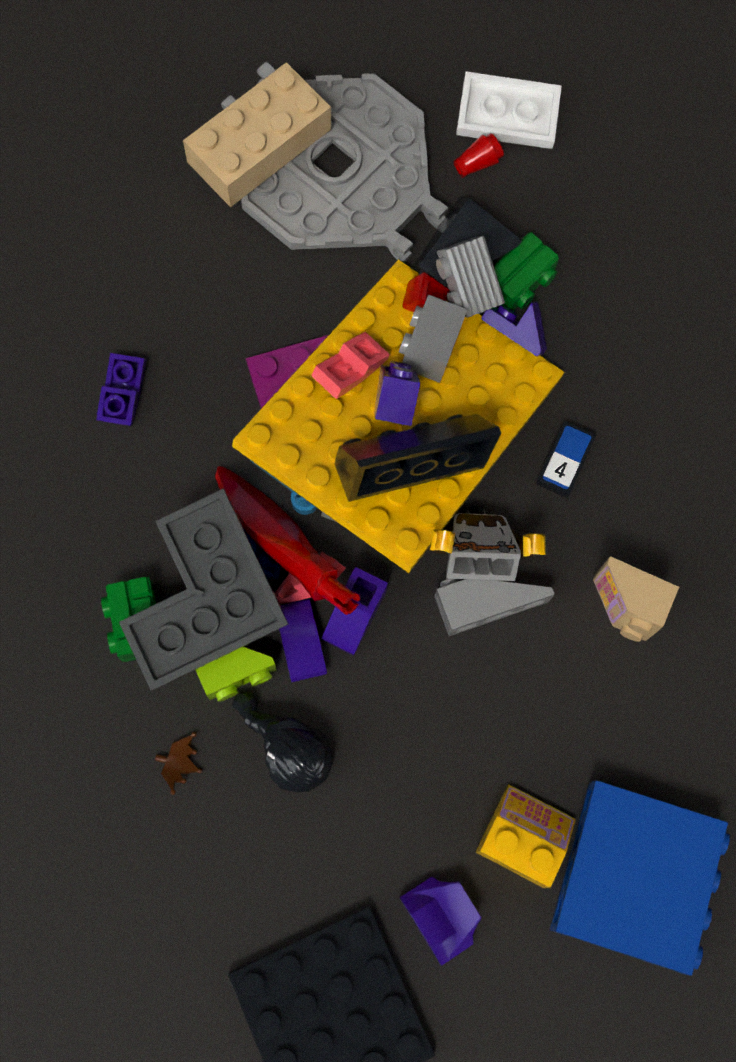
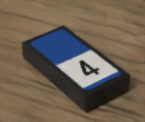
[536,421,596,498]

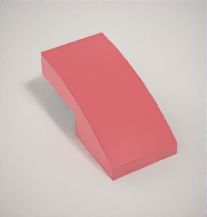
[311,332,390,399]

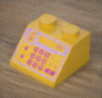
[475,784,576,888]

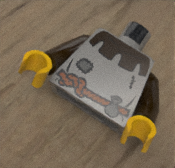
[430,506,546,581]

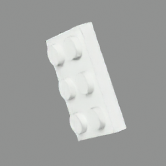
[456,72,561,149]

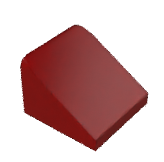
[402,272,449,312]

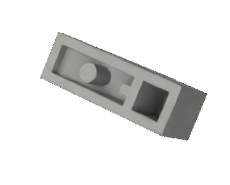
[434,579,555,636]

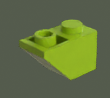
[196,647,277,702]

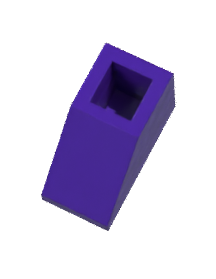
[374,361,420,426]
[322,567,388,656]

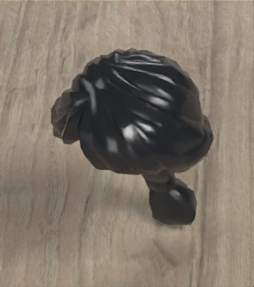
[232,692,333,792]

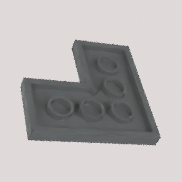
[119,489,289,691]

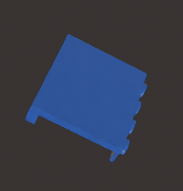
[550,780,730,976]

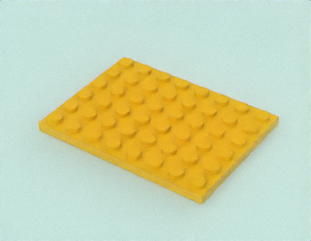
[232,259,565,573]

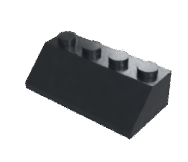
[334,414,501,502]

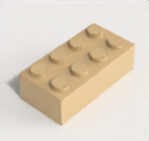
[183,62,331,207]

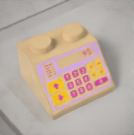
[593,556,679,642]

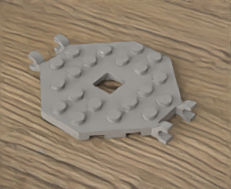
[221,62,448,263]

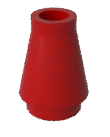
[453,133,504,178]

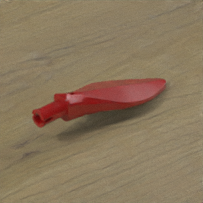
[215,466,360,615]

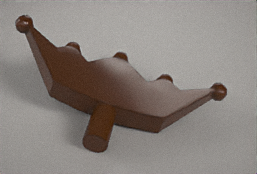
[155,732,202,795]

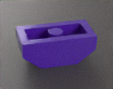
[399,877,482,966]

